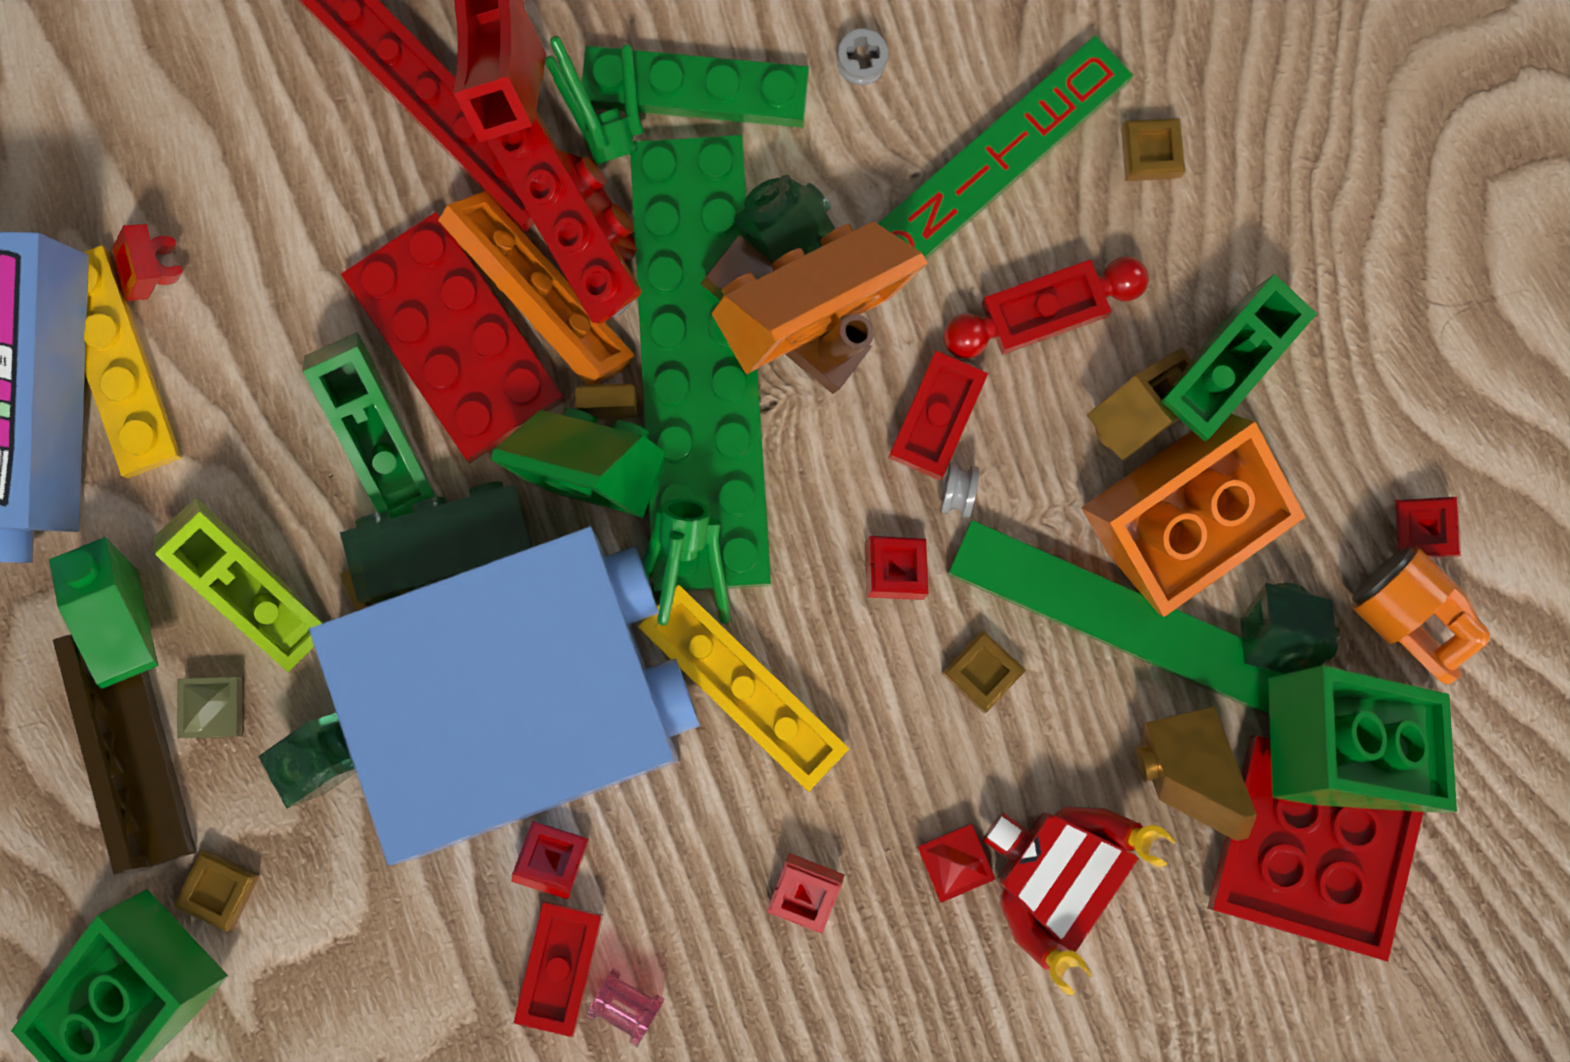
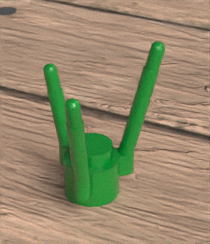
[545,36,644,164]
[642,498,731,626]

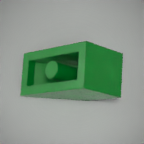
[49,536,159,689]

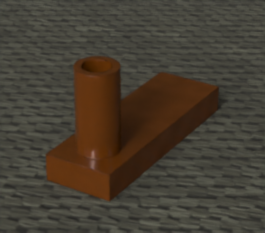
[700,235,874,394]

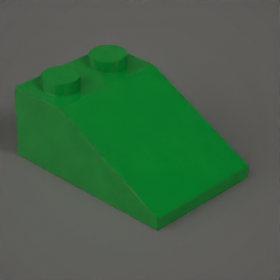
[1268,666,1457,813]
[11,889,228,1062]

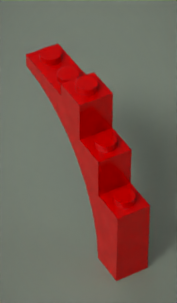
[453,0,547,143]

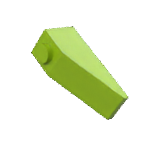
[152,497,324,672]

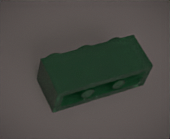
[340,481,534,607]

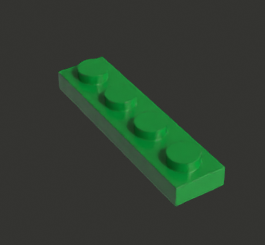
[581,46,809,128]

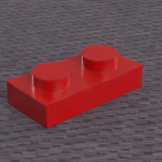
[888,350,989,481]
[513,901,604,1037]

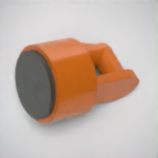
[1352,547,1490,685]

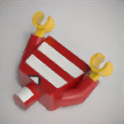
[983,806,1176,995]

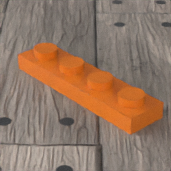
[438,191,635,385]

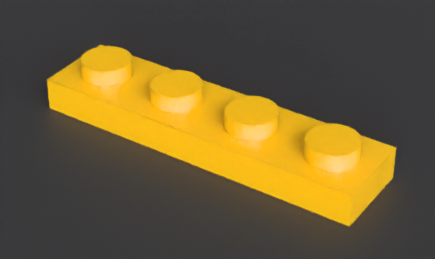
[83,245,182,479]
[638,585,850,792]

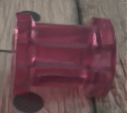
[585,968,665,1047]

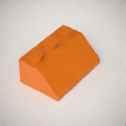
[711,221,928,374]
[1081,414,1306,617]

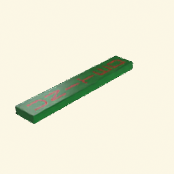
[877,35,1133,260]

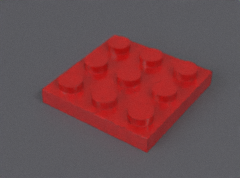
[1207,736,1424,962]

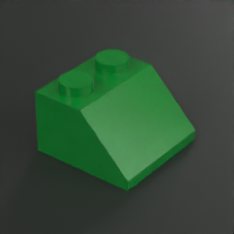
[490,407,665,518]

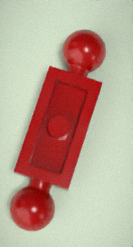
[943,256,1149,359]

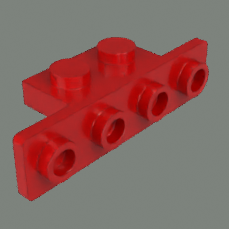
[486,112,641,324]

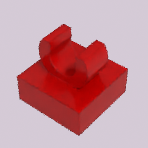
[112,224,183,301]

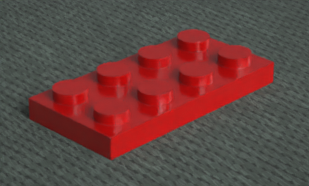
[341,212,565,464]

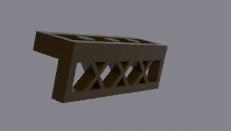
[52,634,197,875]

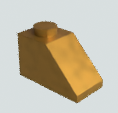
[1087,347,1192,461]
[1135,706,1257,841]

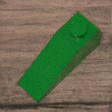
[1161,274,1318,442]
[302,332,437,525]

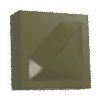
[177,676,243,739]

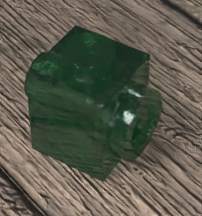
[733,175,836,263]
[1240,582,1341,674]
[258,713,357,809]

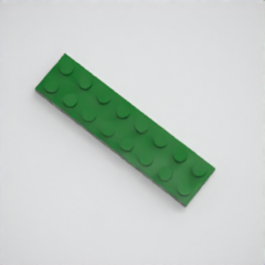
[630,135,771,593]

